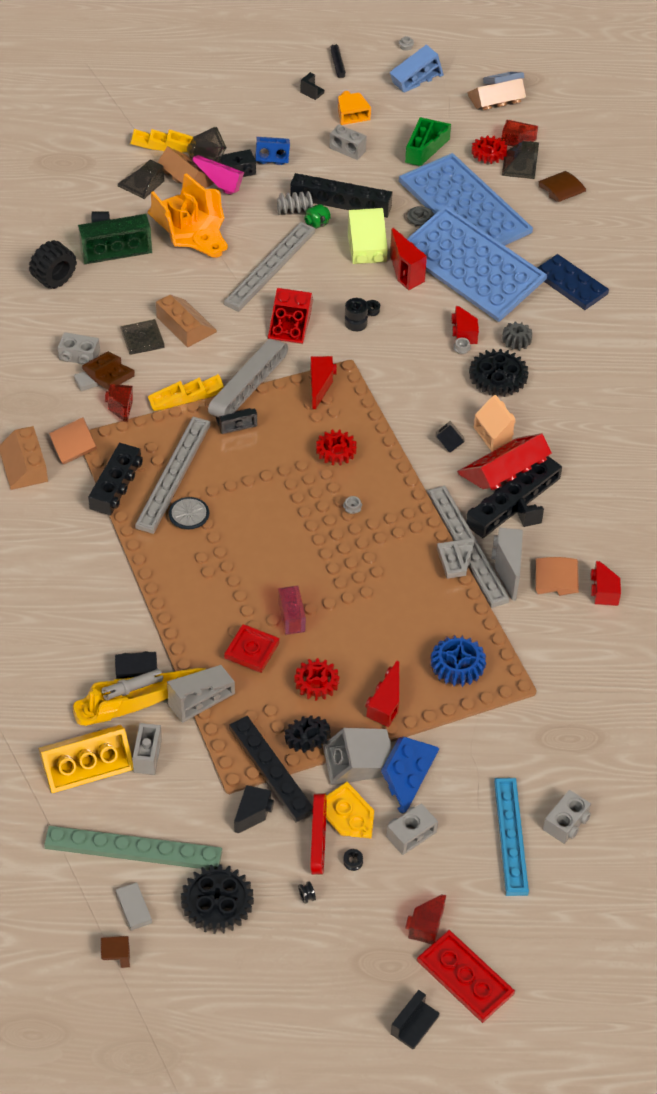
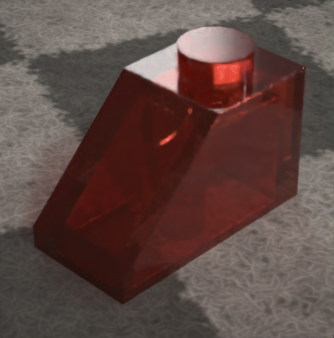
[501,120,538,147]
[105,384,133,422]
[405,894,446,944]

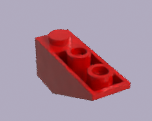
[365,661,399,727]

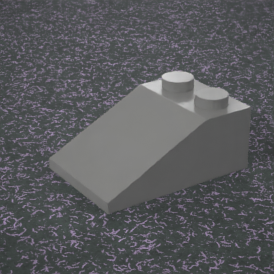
[491,527,523,601]

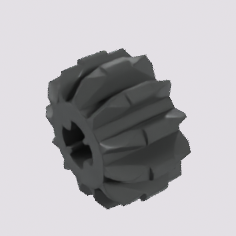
[502,321,533,351]

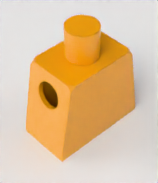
[338,91,371,125]

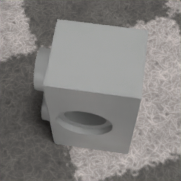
[132,723,162,775]
[386,803,438,855]

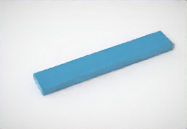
[494,778,529,896]

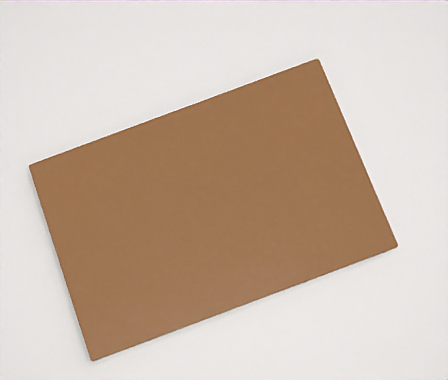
[84,360,537,794]

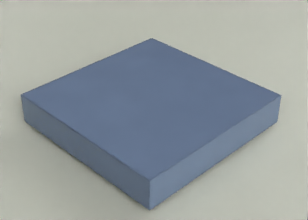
[483,71,525,84]

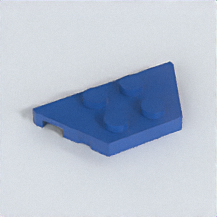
[381,737,439,813]

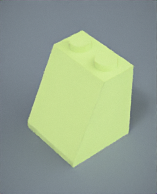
[348,208,388,264]

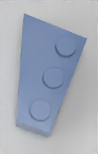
[390,44,444,93]

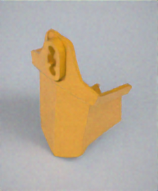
[148,173,228,258]

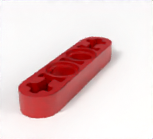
[311,793,327,875]

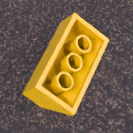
[38,724,134,793]

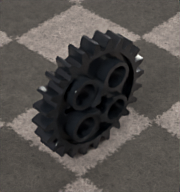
[469,349,529,397]
[181,864,254,934]

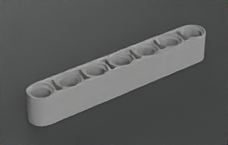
[208,339,288,417]

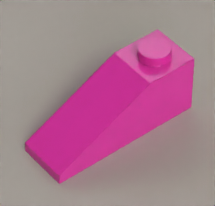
[193,155,244,194]

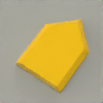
[326,782,375,839]

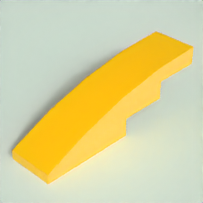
[130,129,200,152]
[148,374,225,411]

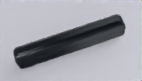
[330,44,346,78]

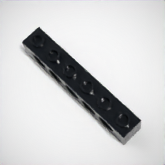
[290,173,393,218]
[466,456,562,538]

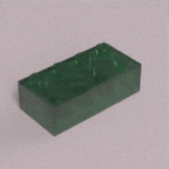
[78,214,152,265]

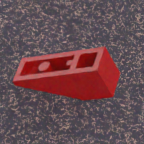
[310,356,337,409]

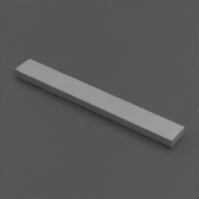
[224,222,315,312]
[135,417,210,534]
[427,485,510,608]

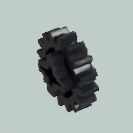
[284,715,331,753]

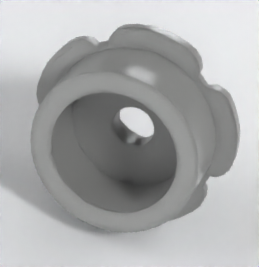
[399,36,414,51]
[454,338,471,354]
[343,496,362,514]

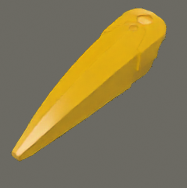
[73,668,206,726]

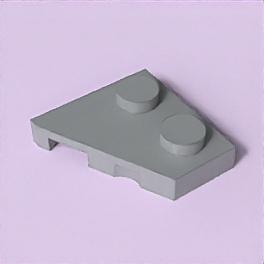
[437,538,474,579]

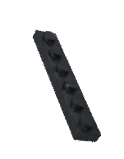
[229,716,313,823]

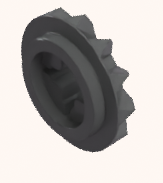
[407,206,434,226]

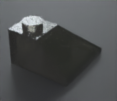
[187,127,227,163]
[502,141,539,179]
[118,159,164,199]

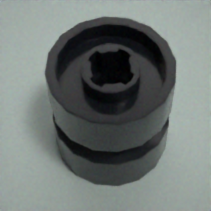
[345,298,368,332]

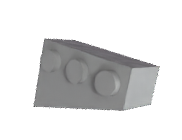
[167,665,235,723]

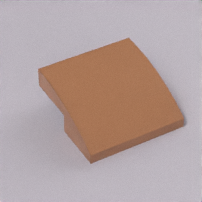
[49,417,97,465]
[536,557,579,596]

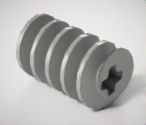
[277,191,313,215]

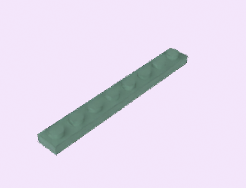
[44,826,222,870]

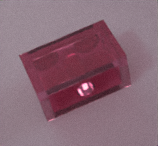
[278,586,306,635]

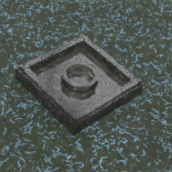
[121,319,165,355]

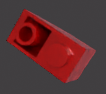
[451,306,479,344]
[590,561,621,606]

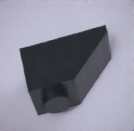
[234,785,274,833]

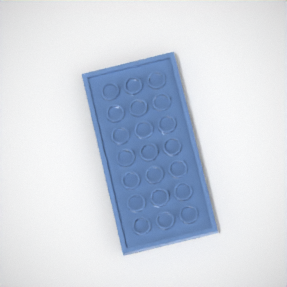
[399,153,533,246]
[407,205,547,322]

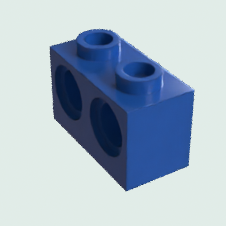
[255,136,290,165]

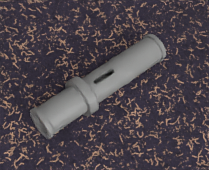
[102,669,163,701]

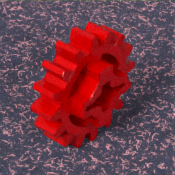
[472,135,507,164]
[316,429,357,466]
[294,658,340,701]

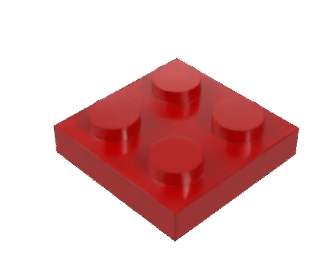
[224,624,280,673]

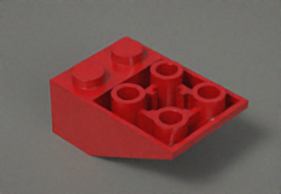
[390,228,427,290]
[268,288,313,344]

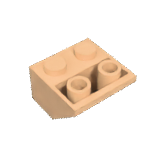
[474,395,515,451]

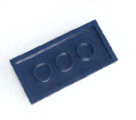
[537,254,609,310]

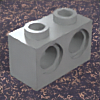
[330,124,367,160]
[58,332,100,364]
[543,790,591,844]

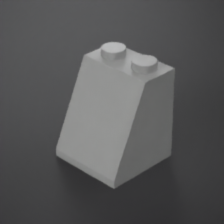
[323,728,392,785]

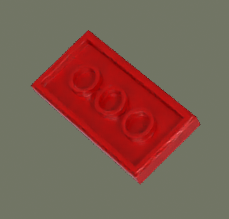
[417,930,515,1023]

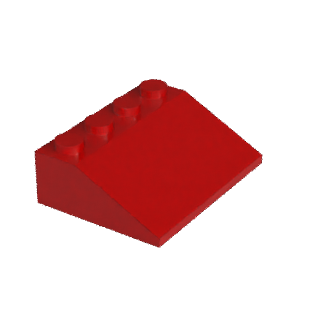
[457,433,552,490]

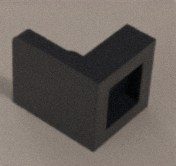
[300,72,325,100]
[436,421,465,452]
[517,498,544,527]

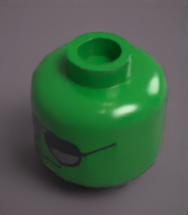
[304,204,331,229]

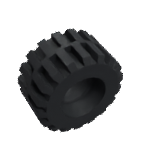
[29,240,77,289]

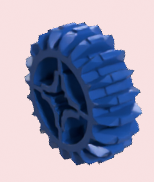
[431,635,486,687]

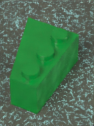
[405,117,451,166]

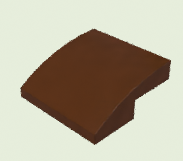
[538,171,586,202]
[82,351,135,390]

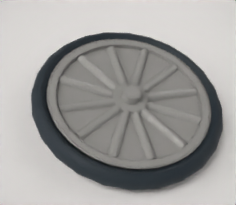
[169,497,210,530]

